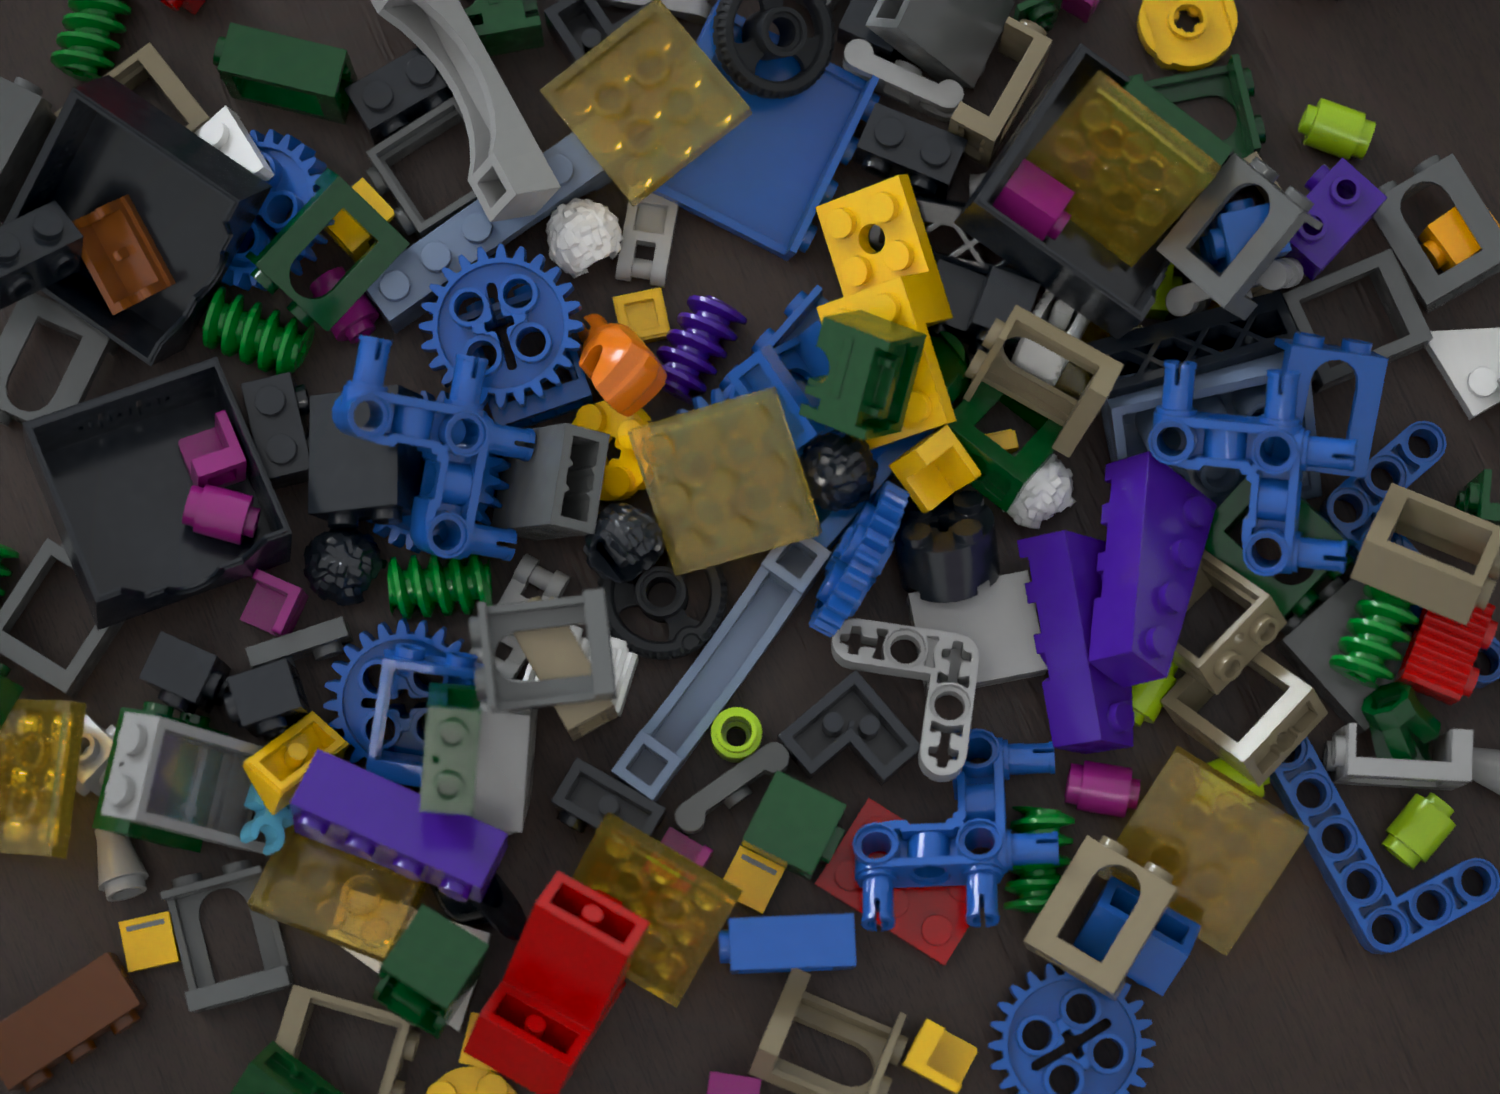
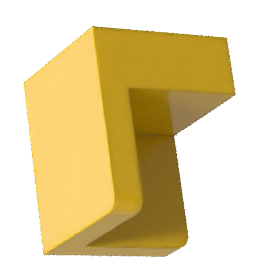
[323,177,395,263]
[888,425,981,513]
[901,1019,977,1094]

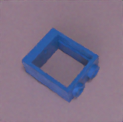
[459,285,594,429]
[366,643,484,787]
[719,913,856,974]

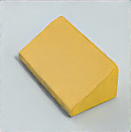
[242,711,349,815]

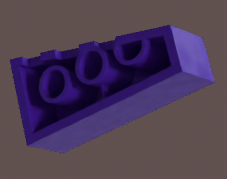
[1088,451,1217,688]
[1017,530,1135,754]
[290,749,508,903]

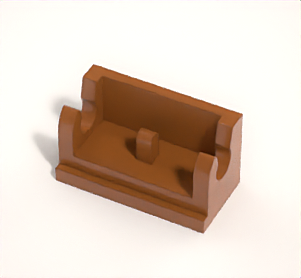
[72,194,176,315]

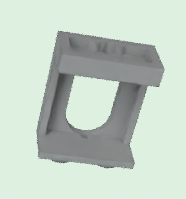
[1323,723,1473,791]

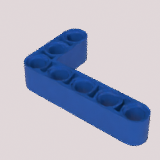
[1319,421,1500,689]
[1269,735,1500,955]

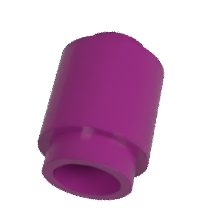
[310,267,379,344]
[182,483,261,545]
[1064,760,1141,818]

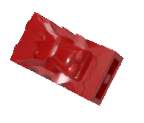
[463,871,650,1094]

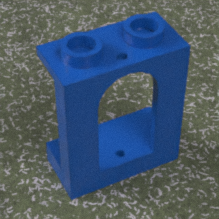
[727,319,836,459]
[1264,332,1388,478]

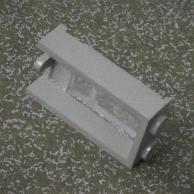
[101,712,271,855]

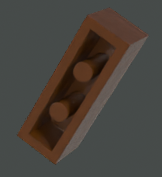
[0,952,148,1093]

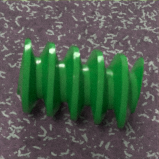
[50,0,132,82]
[202,286,315,375]
[388,554,493,619]
[1328,584,1420,689]
[1003,806,1075,914]

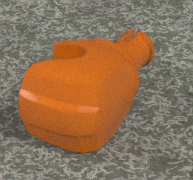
[577,313,667,417]

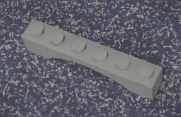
[370,0,561,222]

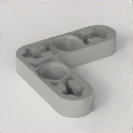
[831,618,979,782]

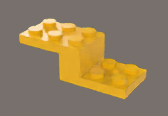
[815,174,957,450]

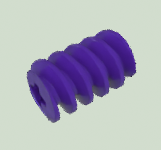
[656,295,748,405]

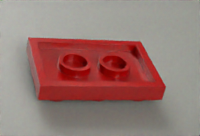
[814,798,970,966]

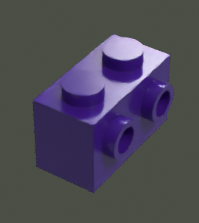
[1285,157,1388,281]

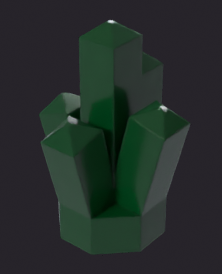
[1361,681,1441,761]

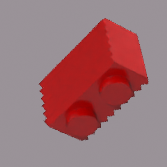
[1394,603,1498,705]

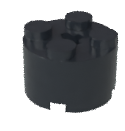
[894,490,1000,603]

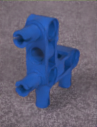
[332,335,535,561]
[1148,360,1357,576]
[852,728,1059,931]

